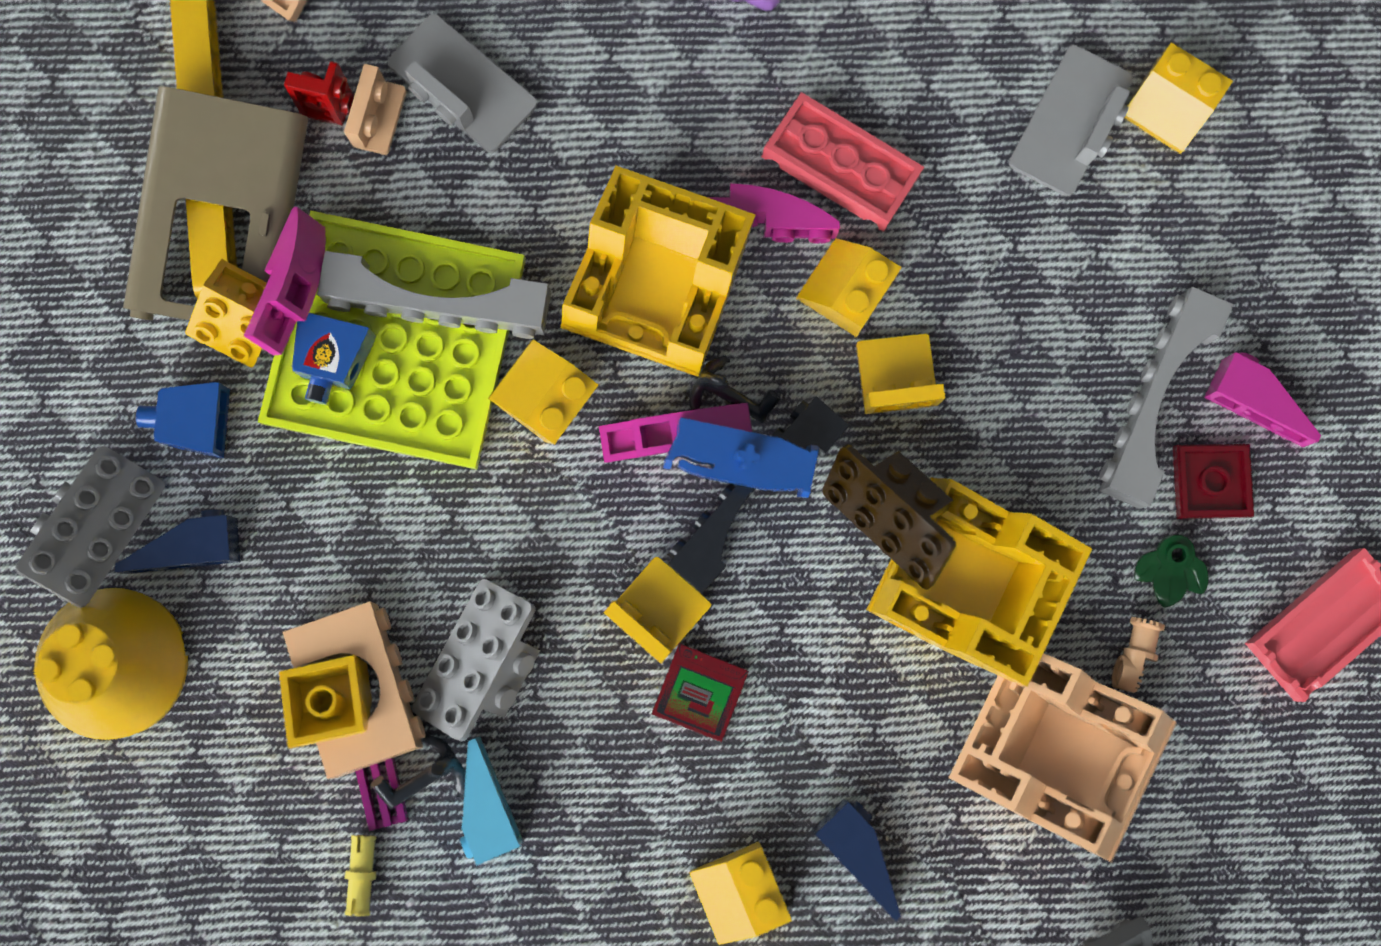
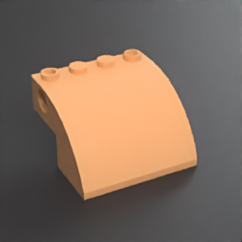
[949,653,1177,863]

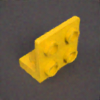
[185,259,267,368]
[856,334,945,414]
[603,557,711,663]

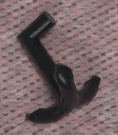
[689,356,781,423]
[371,735,466,810]

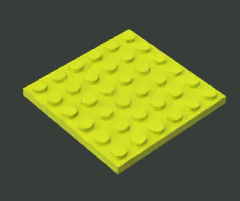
[258,210,526,470]

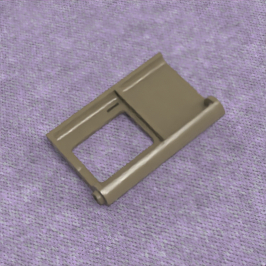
[123,86,309,321]

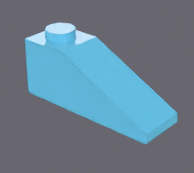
[460,736,524,865]

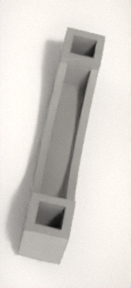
[317,251,551,339]
[1099,287,1234,509]

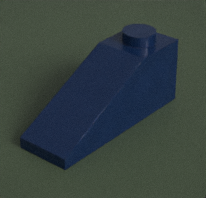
[115,509,241,574]
[812,799,901,921]

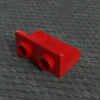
[284,61,354,126]

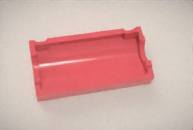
[761,92,924,232]
[1245,548,1381,702]

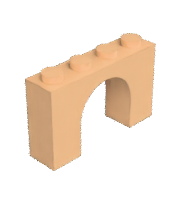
[283,601,425,779]

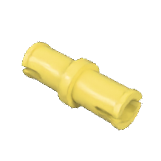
[345,835,377,916]

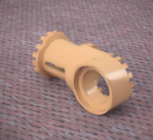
[1112,617,1165,693]

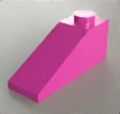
[1204,352,1321,447]

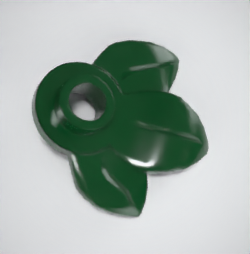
[1134,534,1209,608]

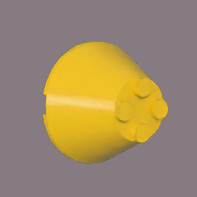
[34,588,188,740]

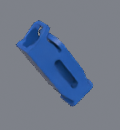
[663,418,819,498]

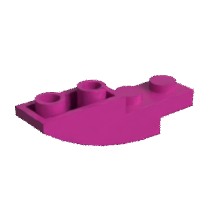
[707,183,840,244]
[244,207,326,355]
[599,403,753,463]

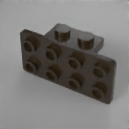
[822,444,956,590]

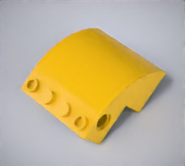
[560,165,756,377]
[866,477,1092,687]

